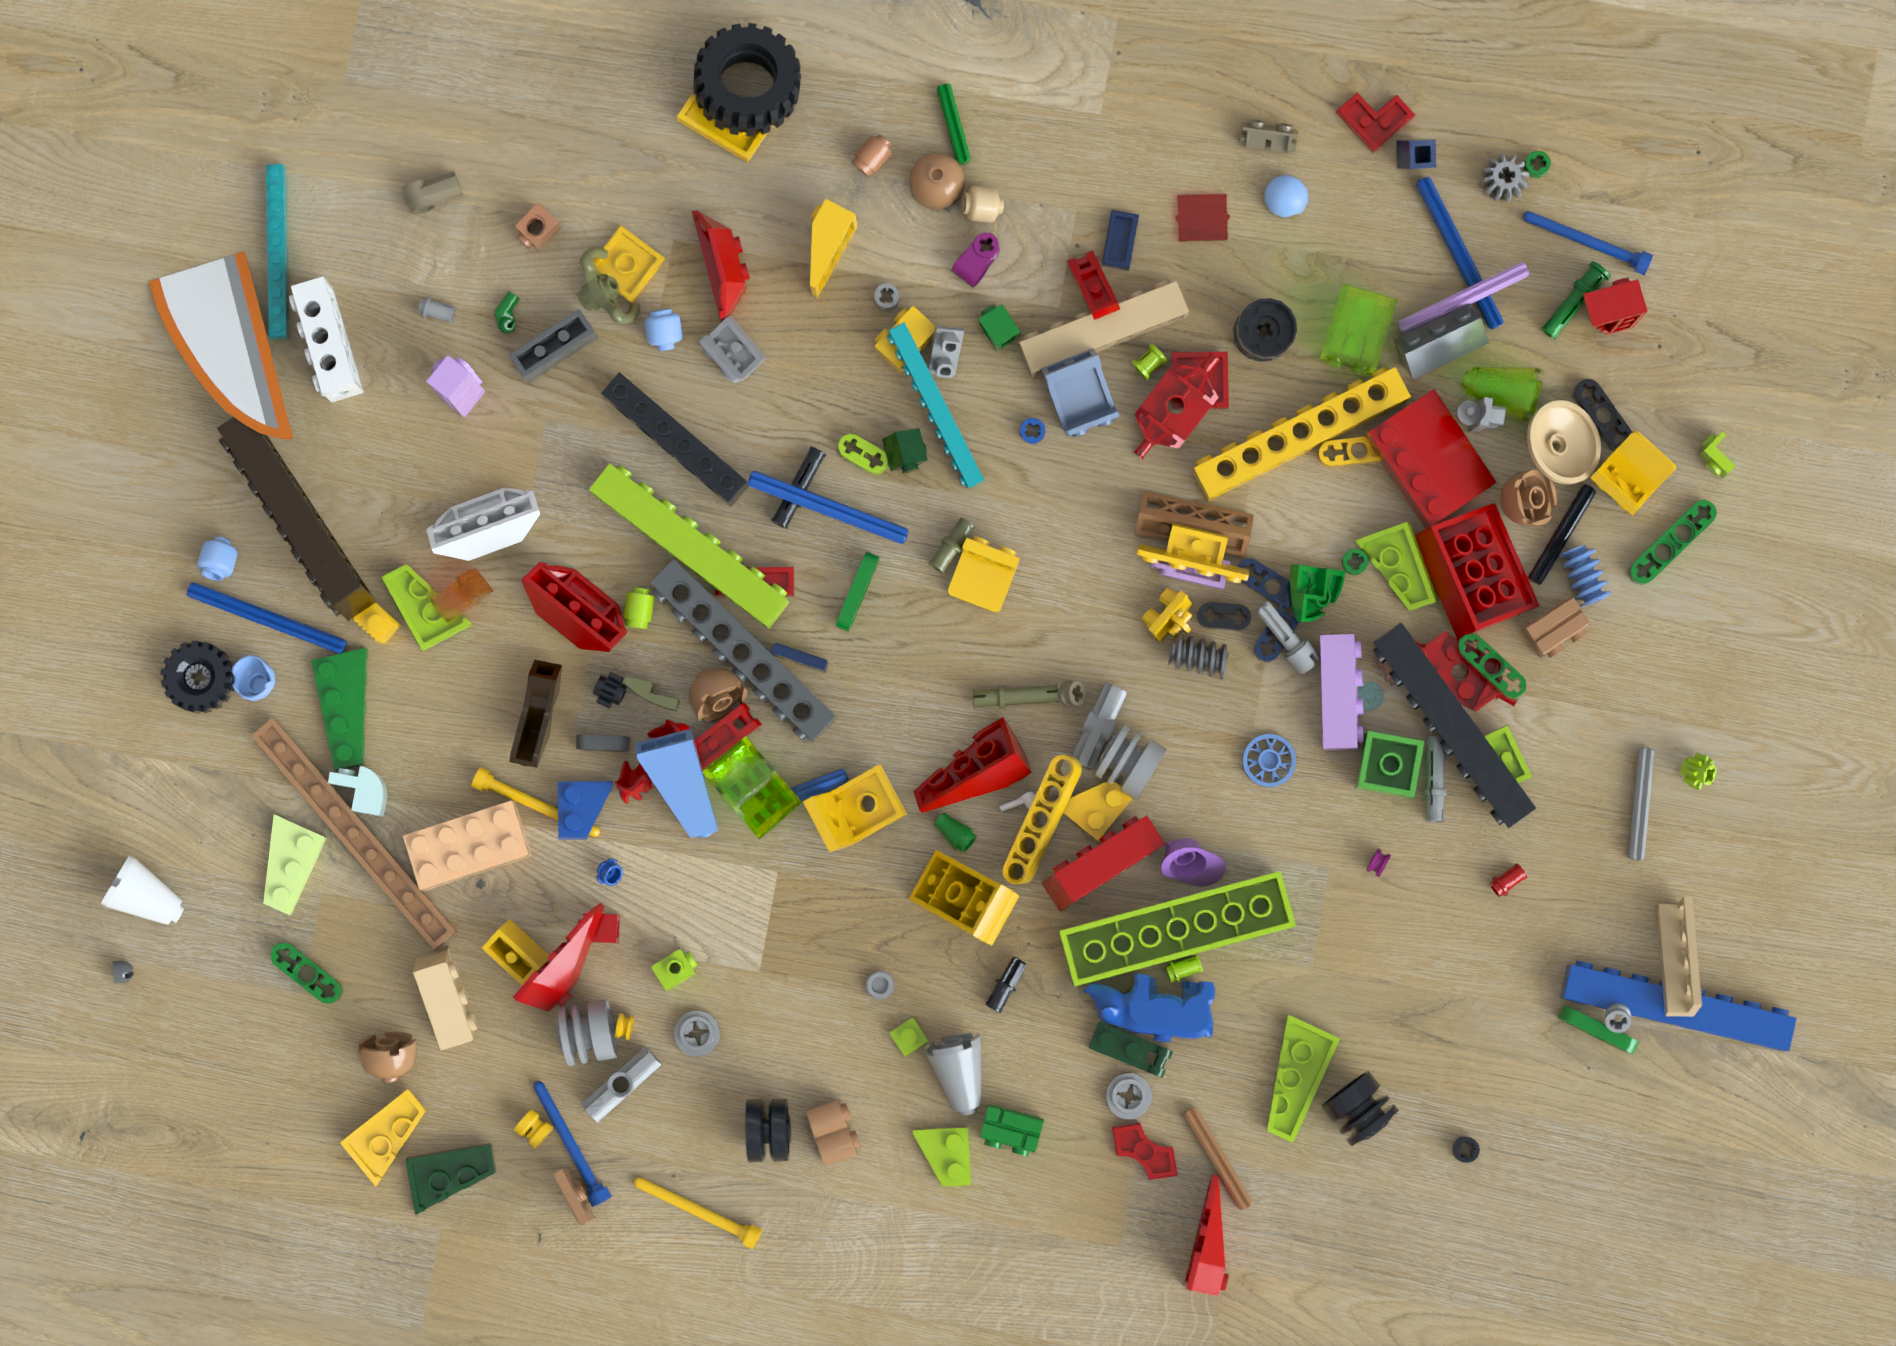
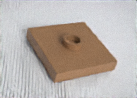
[553,1167,595,1225]

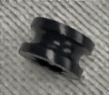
[1452,1137,1480,1163]

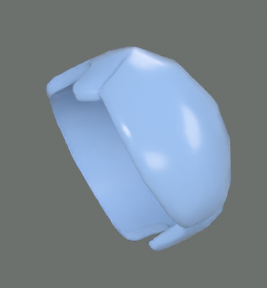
[1264,175,1309,218]
[232,655,275,702]

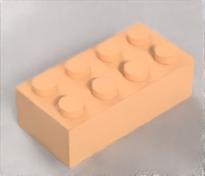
[403,801,532,891]

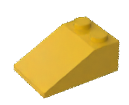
[810,199,857,299]

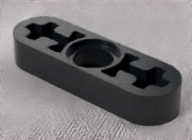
[1574,379,1632,451]

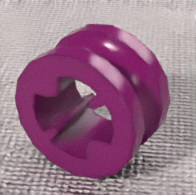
[1366,848,1391,877]

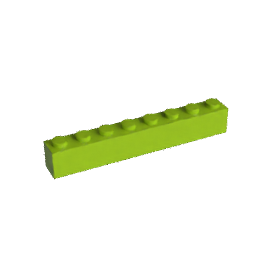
[589,463,789,629]

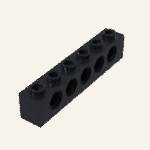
[601,372,749,507]

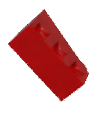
[1583,277,1648,335]

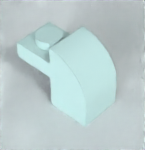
[328,766,387,817]

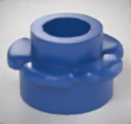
[596,859,623,886]

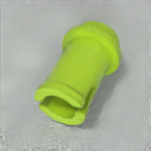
[1165,954,1203,984]

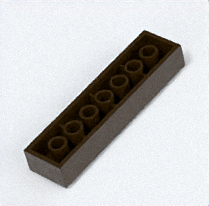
[217,417,376,621]

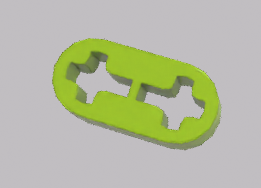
[838,434,888,475]

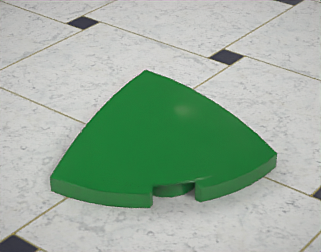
[1290,564,1346,622]

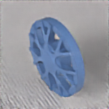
[1243,734,1296,787]

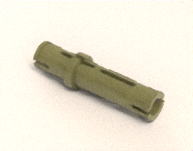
[973,684,1059,709]

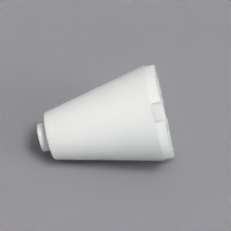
[101,855,185,925]

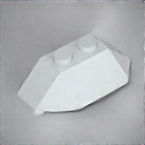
[426,488,540,561]

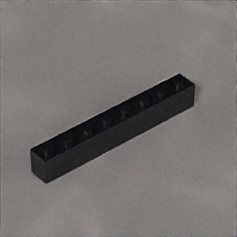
[1372,622,1537,828]

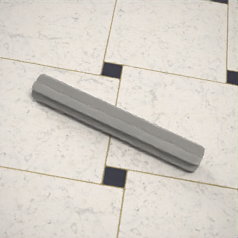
[1628,748,1654,860]

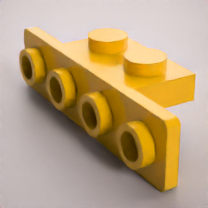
[1137,523,1249,583]

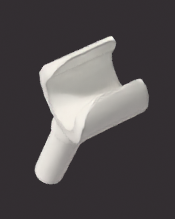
[999,792,1036,812]

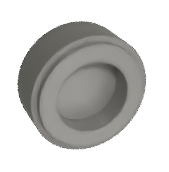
[866,971,895,1000]

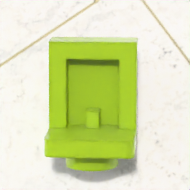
[1699,431,1736,478]

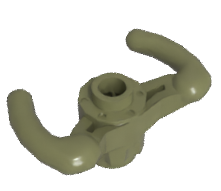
[578,247,640,324]

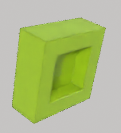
[889,1017,929,1057]

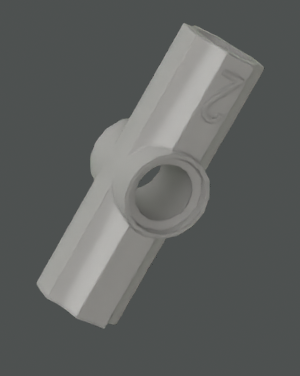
[1072,682,1127,770]
[581,1046,662,1123]

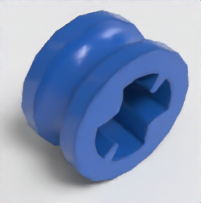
[1020,418,1045,444]

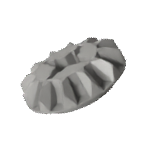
[674,1011,720,1056]
[1106,1073,1152,1119]

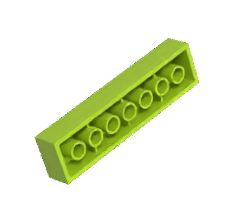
[1059,871,1296,987]

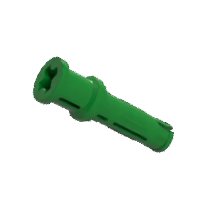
[1541,261,1611,340]

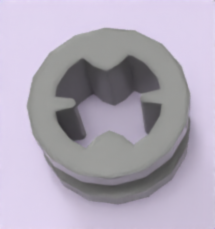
[874,283,899,311]
[1605,1003,1631,1033]

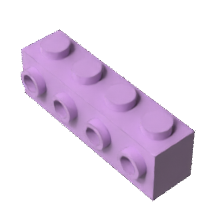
[426,355,485,418]
[1320,634,1365,751]

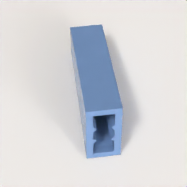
[635,729,718,838]

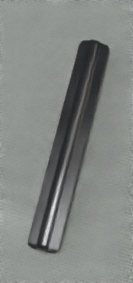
[1528,484,1596,585]

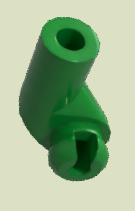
[494,291,520,333]

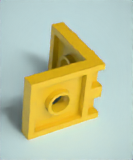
[803,764,907,852]

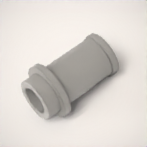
[418,297,455,323]

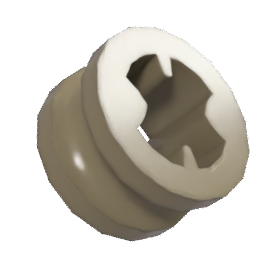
[1059,681,1086,706]

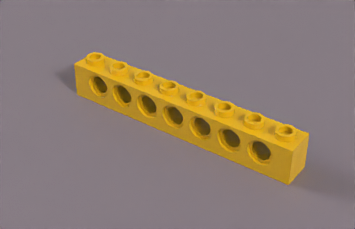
[1193,367,1411,501]

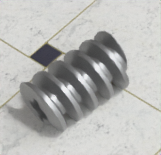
[1167,633,1229,680]

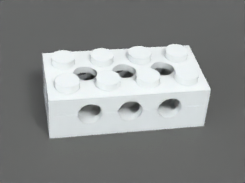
[289,277,364,403]

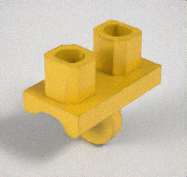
[1142,588,1193,643]

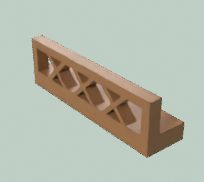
[1135,491,1254,557]

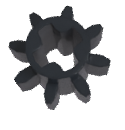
[593,672,627,709]

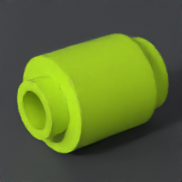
[623,587,655,629]

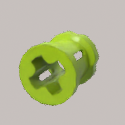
[1131,343,1168,381]

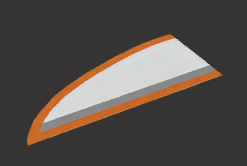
[149,251,293,440]

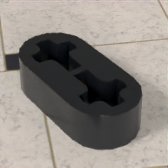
[1197,602,1251,631]

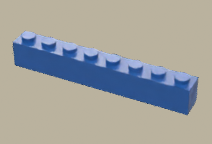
[1560,961,1797,1052]

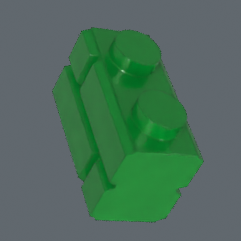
[980,1104,1044,1157]

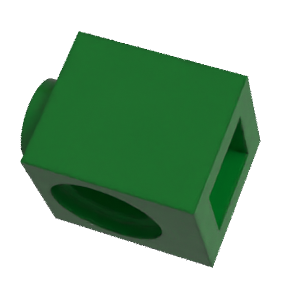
[979,304,1020,352]

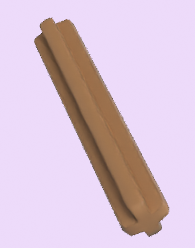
[1183,1107,1253,1210]

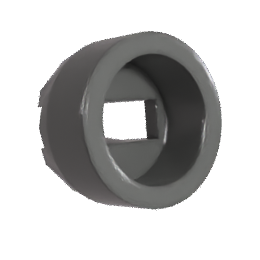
[113,960,134,984]

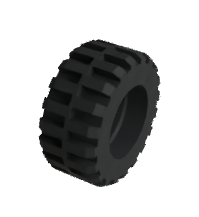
[693,23,801,137]

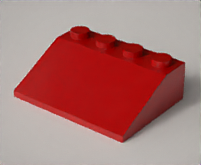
[1364,389,1497,528]
[1415,503,1540,640]

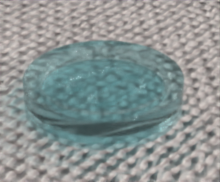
[1358,682,1384,711]

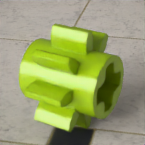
[1680,752,1716,790]

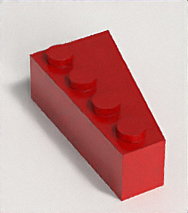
[1042,815,1165,912]

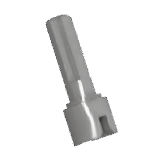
[1257,602,1321,674]

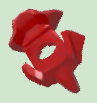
[614,720,690,804]

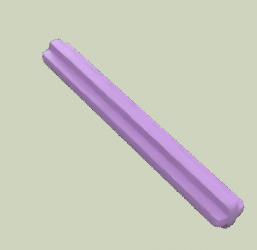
[1398,262,1530,335]

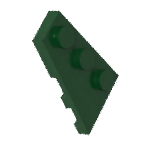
[405,1143,496,1215]

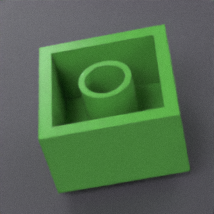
[1355,731,1424,799]

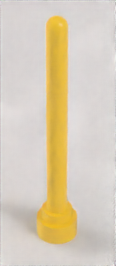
[471,766,600,837]
[634,1177,763,1250]

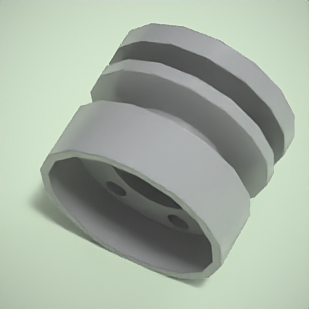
[1095,724,1167,800]
[557,999,618,1066]

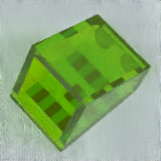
[703,736,802,840]

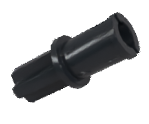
[985,957,1026,1013]

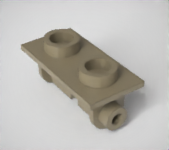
[1240,119,1298,154]

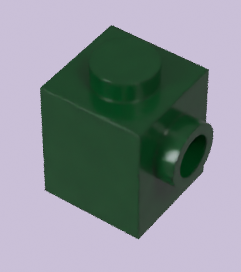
[882,428,928,474]

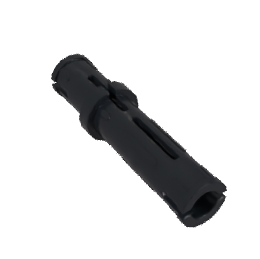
[771,446,826,529]

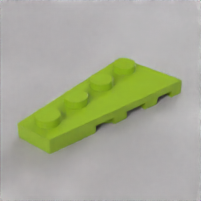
[1266,1014,1340,1143]

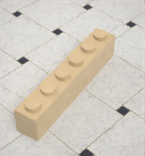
[1019,280,1189,378]

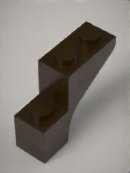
[509,660,562,768]

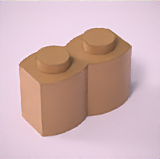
[806,1099,861,1166]

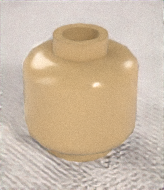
[961,186,1004,223]

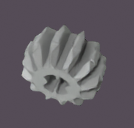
[1481,154,1529,202]

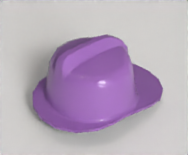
[1161,838,1225,887]

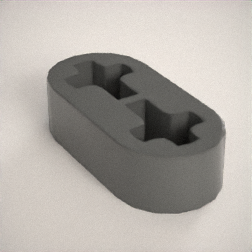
[576,735,630,752]

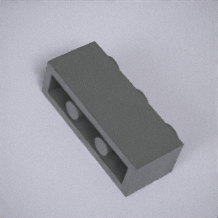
[1394,304,1489,380]
[509,309,598,383]

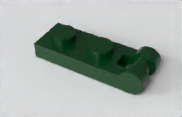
[1088,1022,1173,1078]

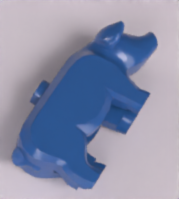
[1083,973,1215,1042]

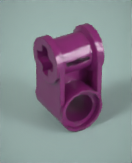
[951,232,1000,288]

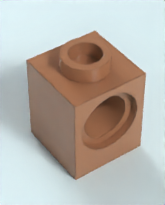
[515,203,561,251]

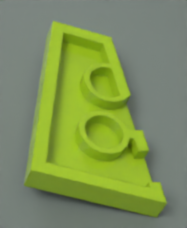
[1355,521,1438,611]
[381,564,472,652]

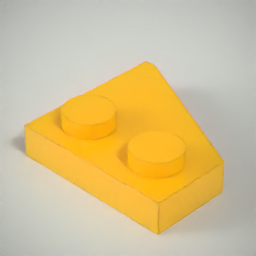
[1063,781,1133,841]

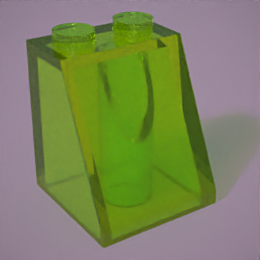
[1320,284,1398,375]

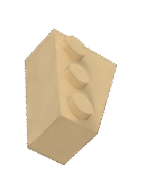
[413,946,478,1051]

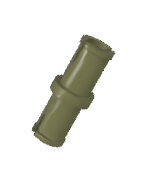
[928,517,975,574]

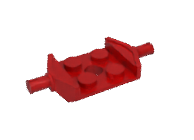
[1134,353,1220,459]
[1415,631,1518,712]

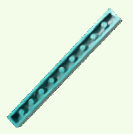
[266,164,290,340]
[886,322,984,488]

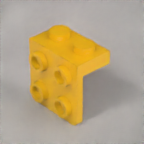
[1590,431,1676,516]
[948,536,1019,613]

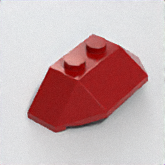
[691,210,750,322]
[521,562,627,652]

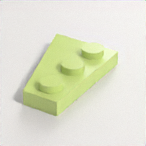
[263,814,327,915]

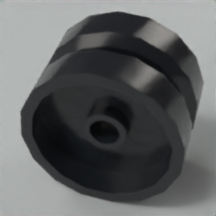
[745,1098,791,1162]

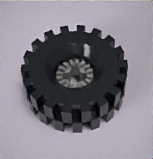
[160,641,235,714]

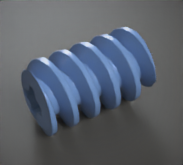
[1559,545,1611,608]

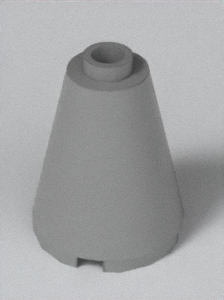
[924,1033,981,1115]

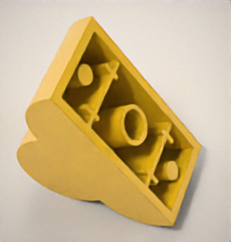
[909,850,1019,946]

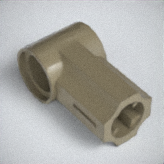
[402,171,463,215]

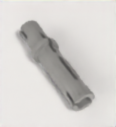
[1424,736,1447,822]

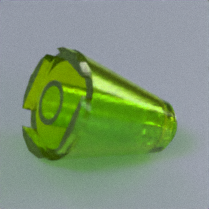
[1462,367,1544,424]

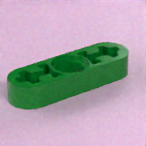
[835,552,880,632]
[1459,633,1526,700]
[271,943,343,1004]
[1558,1005,1639,1055]

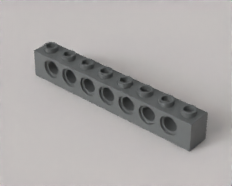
[650,559,837,742]

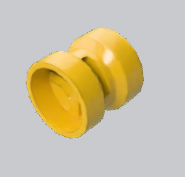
[514,1109,554,1149]

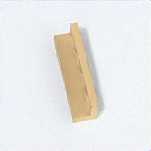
[1656,896,1702,1017]

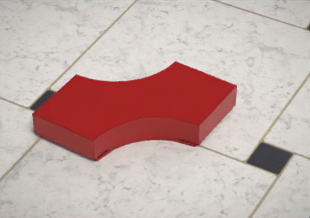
[1112,1123,1178,1180]

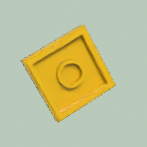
[593,225,666,303]

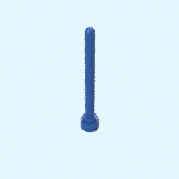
[1523,211,1653,276]
[533,1081,612,1208]

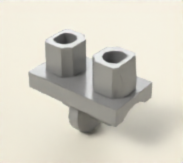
[927,324,964,378]
[1456,397,1506,434]

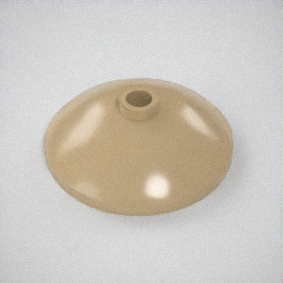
[1527,400,1601,484]

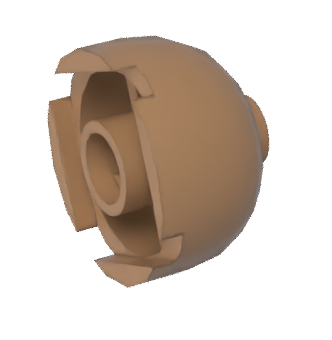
[909,152,965,210]
[1501,470,1557,526]
[689,668,747,722]
[358,1032,416,1082]

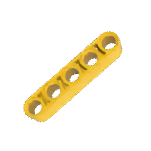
[1002,755,1082,884]

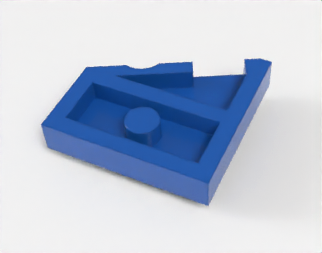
[558,781,613,840]

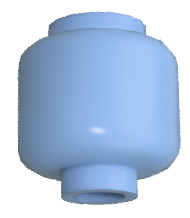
[644,309,683,351]
[197,537,238,581]

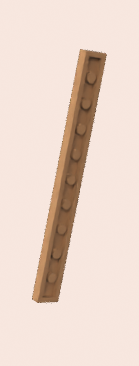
[251,717,457,950]

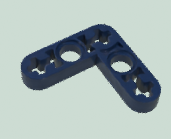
[1237,559,1299,662]

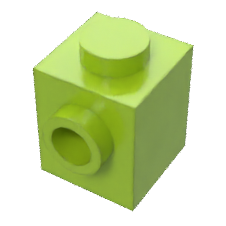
[651,949,698,991]

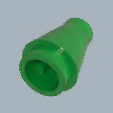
[934,813,977,853]

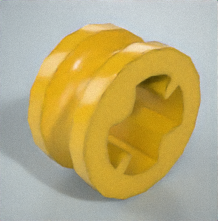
[615,1013,635,1040]

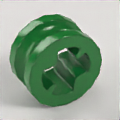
[1524,151,1551,178]
[1342,549,1368,575]

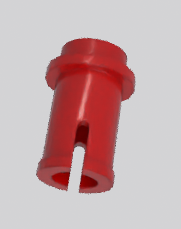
[1489,863,1528,897]

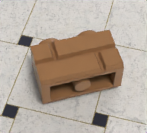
[1521,596,1591,658]

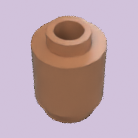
[852,134,892,177]

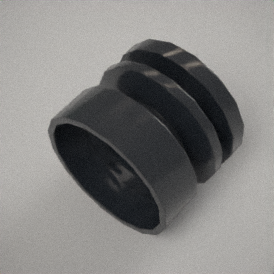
[1233,298,1297,362]
[1321,1071,1399,1146]

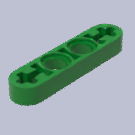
[1629,500,1717,585]

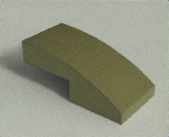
[623,676,680,712]

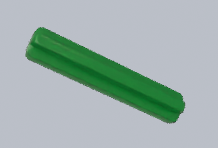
[937,83,971,165]

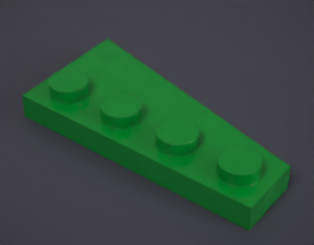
[311,648,368,771]

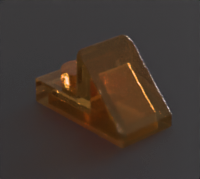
[431,568,493,623]

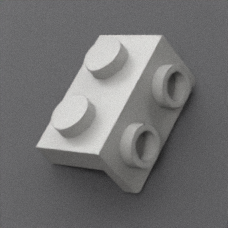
[699,316,767,383]

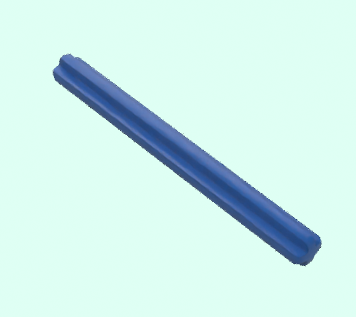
[1416,177,1504,329]
[748,470,908,544]
[187,582,347,654]

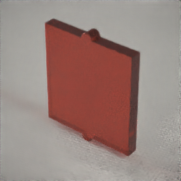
[1175,194,1230,242]

